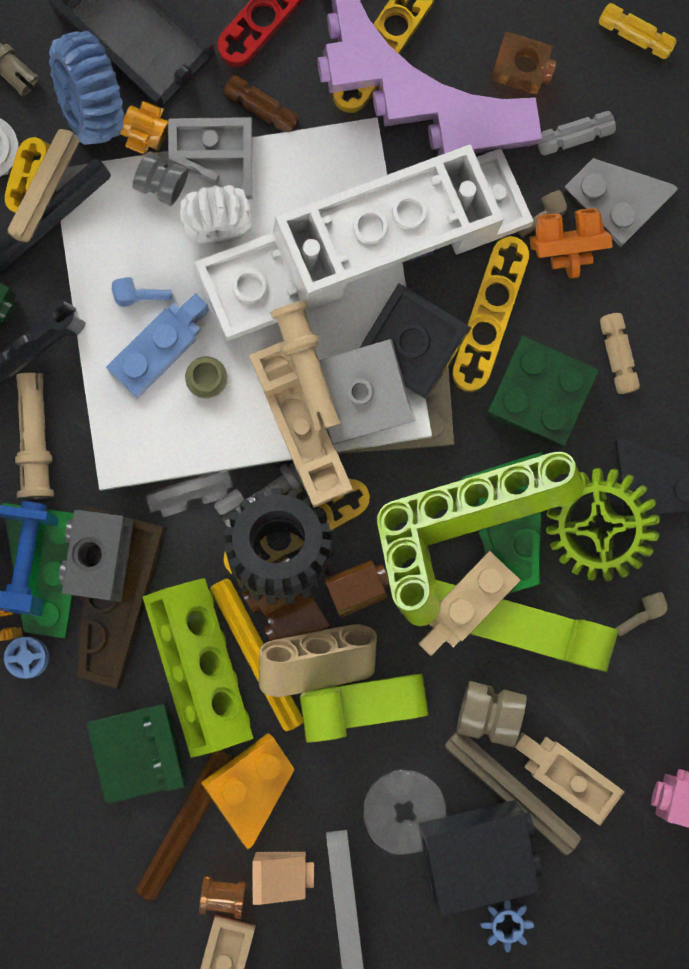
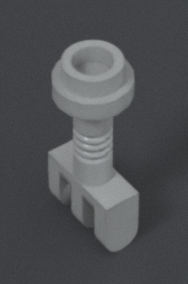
[214,463,304,527]

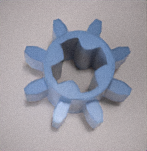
[480,900,534,952]

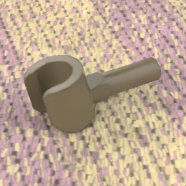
[518,190,567,239]
[615,592,668,637]

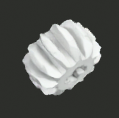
[179,185,251,244]

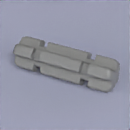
[537,111,616,155]

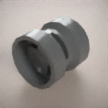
[132,151,188,206]

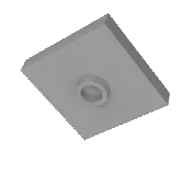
[319,339,415,444]

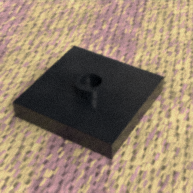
[359,283,471,399]

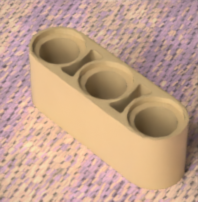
[259,624,377,697]

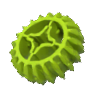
[546,468,660,581]

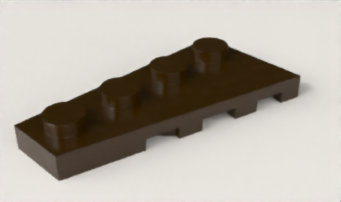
[78,506,167,689]

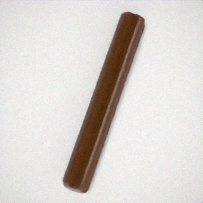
[136,750,233,902]

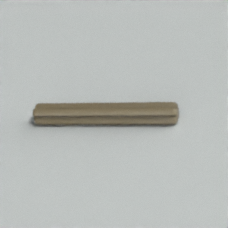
[445,732,581,855]

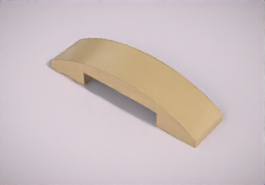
[249,341,353,507]

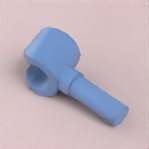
[111,277,172,307]

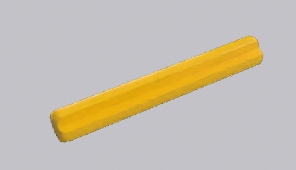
[211,579,303,731]

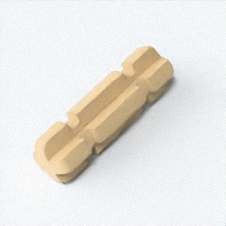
[600,313,640,394]

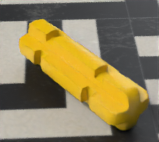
[599,3,677,59]

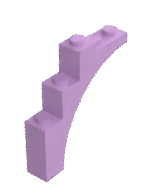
[317,0,542,156]

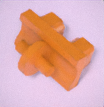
[529,208,612,279]

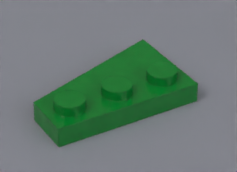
[462,452,543,594]
[3,503,74,638]

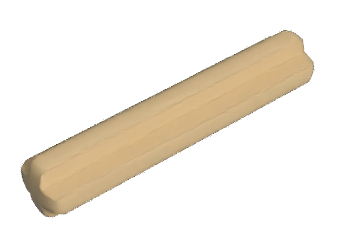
[8,129,80,242]

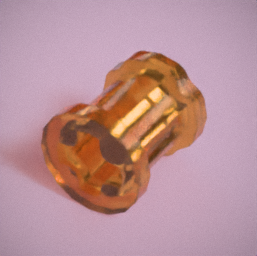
[199,876,246,919]

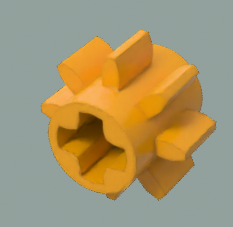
[120,101,168,154]

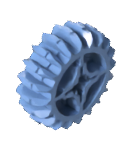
[49,31,124,145]

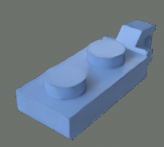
[106,293,209,398]

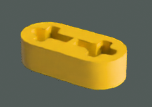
[5,137,50,213]

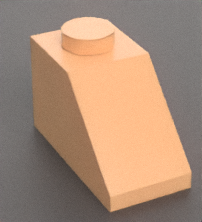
[253,852,314,905]

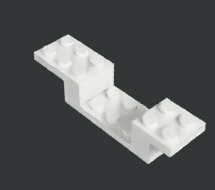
[194,144,534,342]

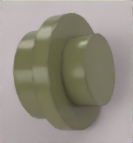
[185,356,227,399]

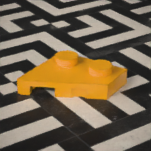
[201,733,295,849]

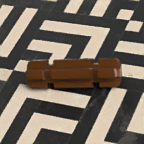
[224,75,299,132]

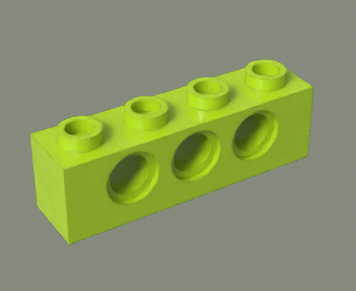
[143,578,254,758]

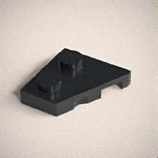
[615,439,689,516]

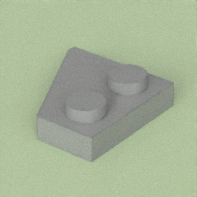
[168,117,253,200]
[563,158,678,247]

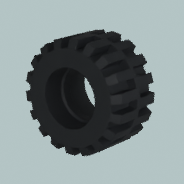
[224,488,333,605]

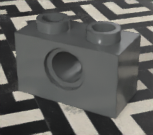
[59,510,134,602]

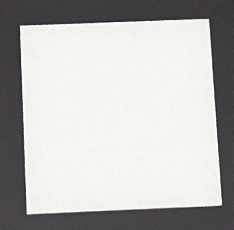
[56,117,432,491]

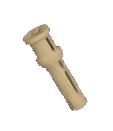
[270,300,341,432]
[15,373,54,500]

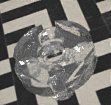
[363,770,446,854]

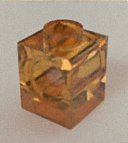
[491,31,557,94]

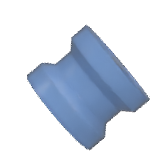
[4,637,50,679]

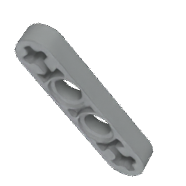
[326,830,364,969]

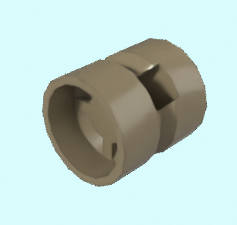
[456,681,527,748]

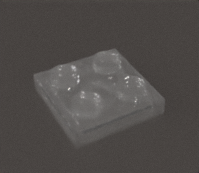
[146,469,234,517]

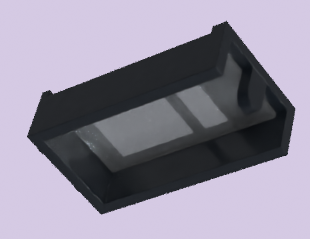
[49,0,215,108]

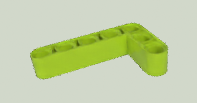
[377,452,584,626]
[401,580,619,672]
[300,674,429,743]

